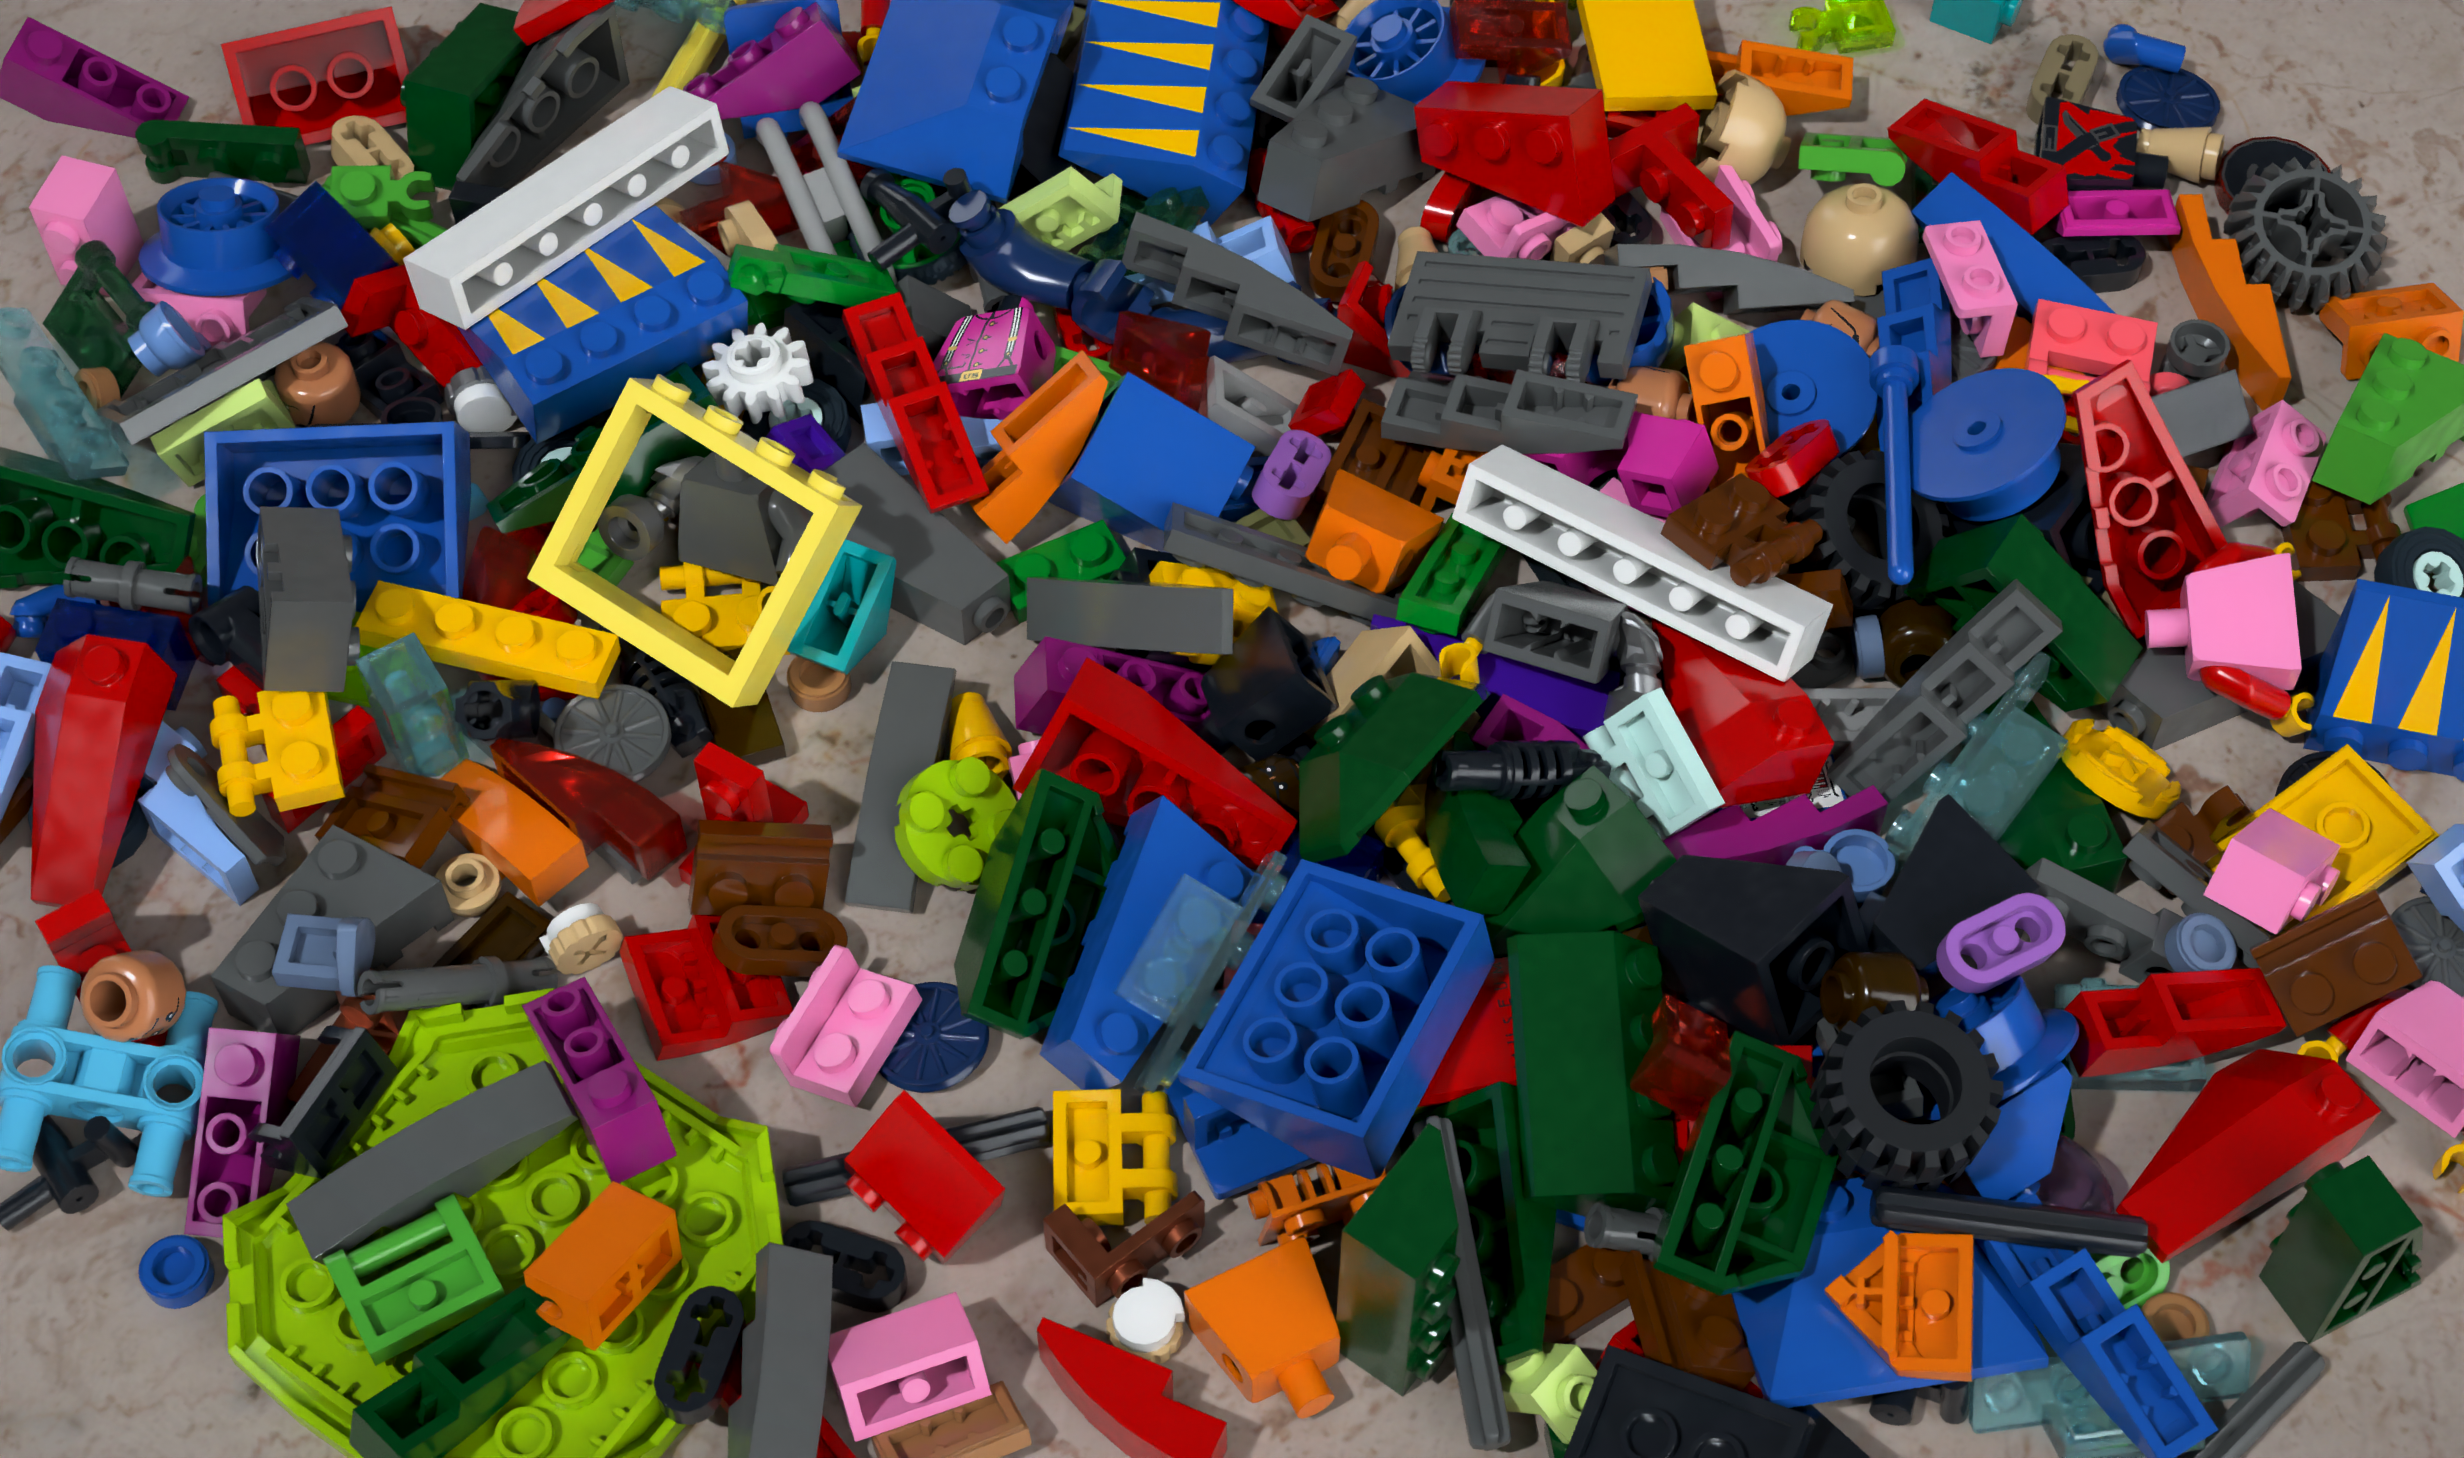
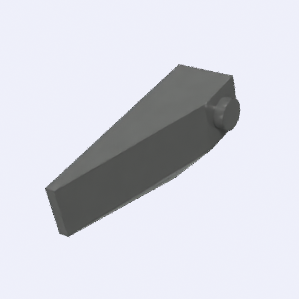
[456,2,630,189]

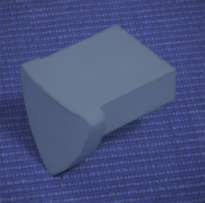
[272,913,375,997]

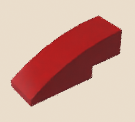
[1887,98,2069,235]
[2064,968,2287,1078]
[1037,1317,1227,1458]

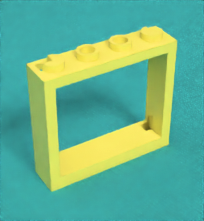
[527,374,862,708]

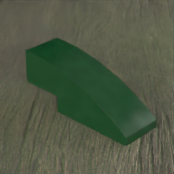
[1424,731,1531,915]
[349,1283,572,1458]

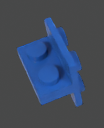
[1164,1077,1318,1200]

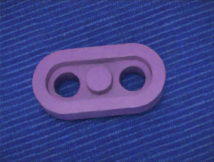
[1936,893,2066,993]

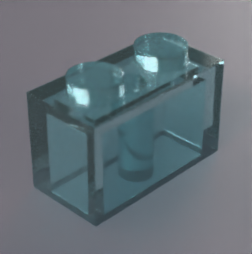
[355,632,470,777]

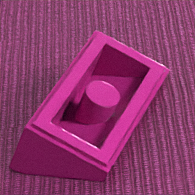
[2049,189,2181,236]

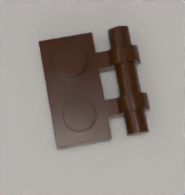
[2280,467,2401,582]
[1660,473,1823,587]

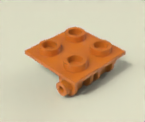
[1247,1163,1386,1246]

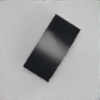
[335,329,445,420]

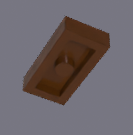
[1543,1244,1630,1344]

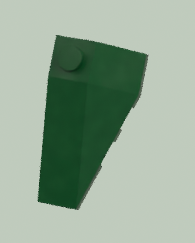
[486,362,719,534]
[0,447,196,589]
[1960,680,2128,893]
[1482,765,1677,959]
[1400,1081,1557,1366]

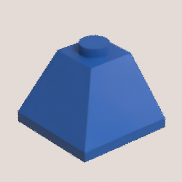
[1930,1061,2073,1202]

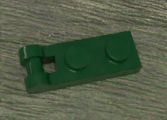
[135,119,311,184]

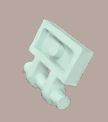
[1583,688,1725,841]

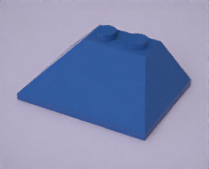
[837,0,1074,204]
[1731,1176,2049,1408]

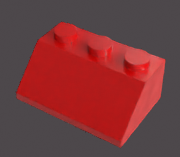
[221,6,409,145]

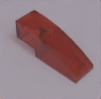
[490,738,687,880]

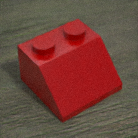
[844,1090,1005,1265]

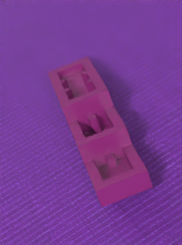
[1663,785,1889,865]

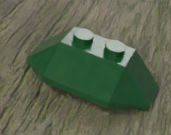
[1299,672,1491,863]
[954,768,1119,1040]
[1653,1031,1839,1296]

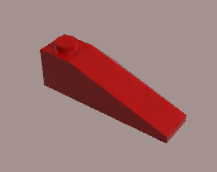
[1651,617,1835,808]
[1012,657,1298,872]

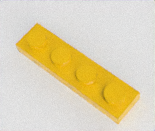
[355,580,621,699]

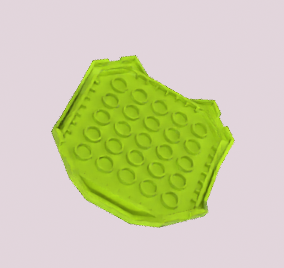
[222,988,784,1458]

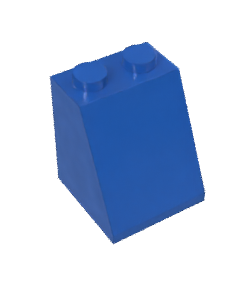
[1048,372,1256,553]

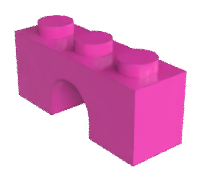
[1523,411,1719,518]

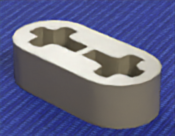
[2026,34,2099,125]

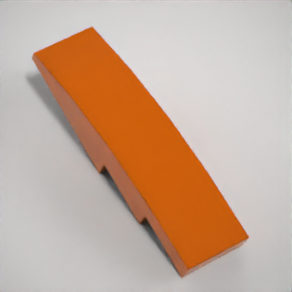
[1668,40,1853,116]
[2167,194,2292,411]

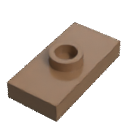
[871,1380,1032,1458]

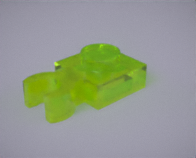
[1788,0,1896,54]

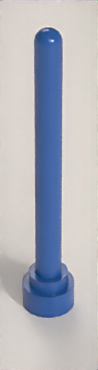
[1869,345,1919,585]

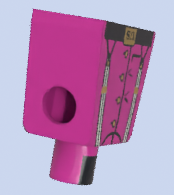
[933,295,1056,420]

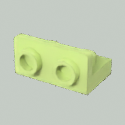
[998,167,1123,252]
[150,378,296,487]

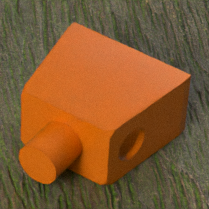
[1304,468,1444,595]
[1184,1235,1340,1419]

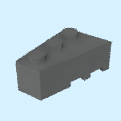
[1257,75,1436,222]
[256,506,360,692]
[211,825,454,1035]

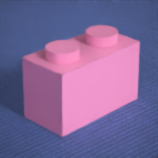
[29,155,144,298]
[2203,808,2341,935]
[828,1292,992,1442]

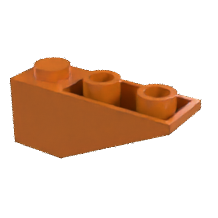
[1683,332,1777,499]

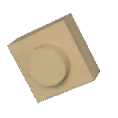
[1549,213,1615,265]

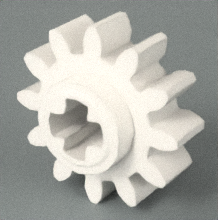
[702,323,814,424]

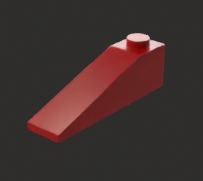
[2072,359,2228,640]
[31,634,178,908]
[2115,1048,2381,1264]

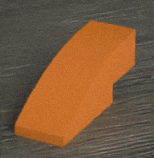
[968,350,1108,545]
[440,758,589,907]

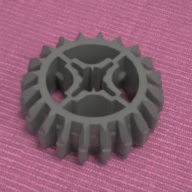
[2223,157,2388,313]

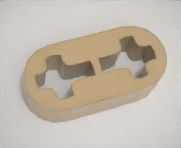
[331,115,414,180]

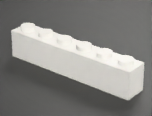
[403,86,730,330]
[1452,445,1834,682]

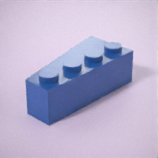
[1039,795,1262,1090]

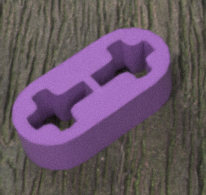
[1252,430,1331,520]

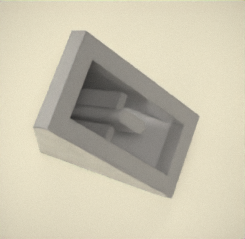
[1206,355,1299,458]

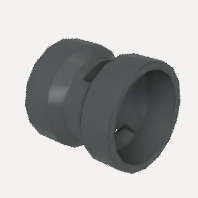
[2158,320,2230,383]

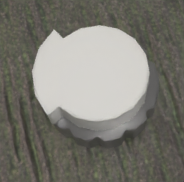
[444,366,518,432]

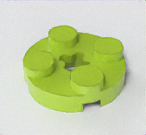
[894,757,1017,891]

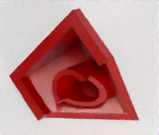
[1337,260,1411,378]

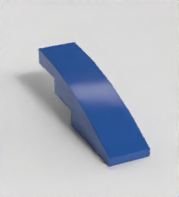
[1911,172,2116,373]
[1876,258,1952,452]
[1974,1193,2218,1458]

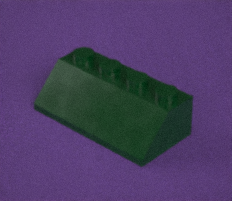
[1507,931,1679,1217]
[1336,1123,1460,1397]

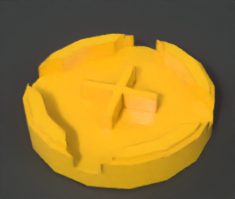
[2058,718,2182,819]

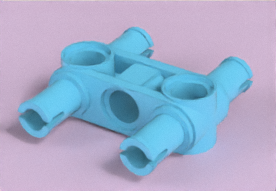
[0,965,218,1197]

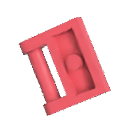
[2024,299,2158,397]

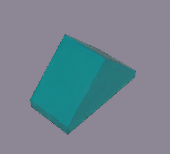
[787,539,897,675]

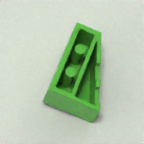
[2312,333,2464,505]

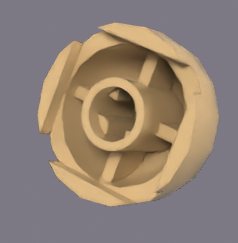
[1691,69,1791,185]
[1800,183,1919,296]

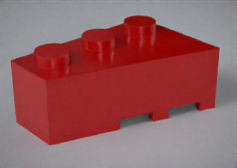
[1414,81,1615,227]

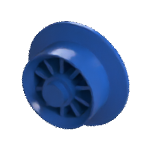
[1345,0,1487,104]
[139,177,309,296]
[1749,320,1878,470]
[1908,368,2066,521]
[1915,975,2080,1120]

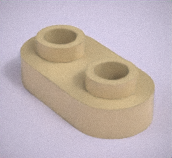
[718,200,778,291]

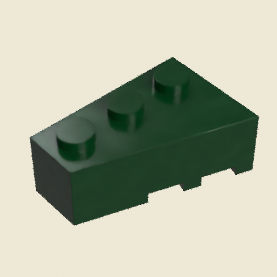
[400,3,541,191]
[1904,514,2143,712]
[2259,1155,2423,1344]

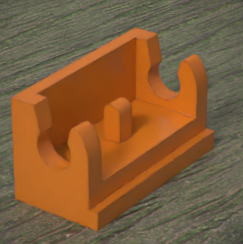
[523,1181,683,1351]

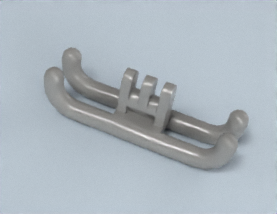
[756,101,898,284]

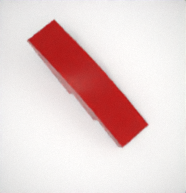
[842,292,989,514]

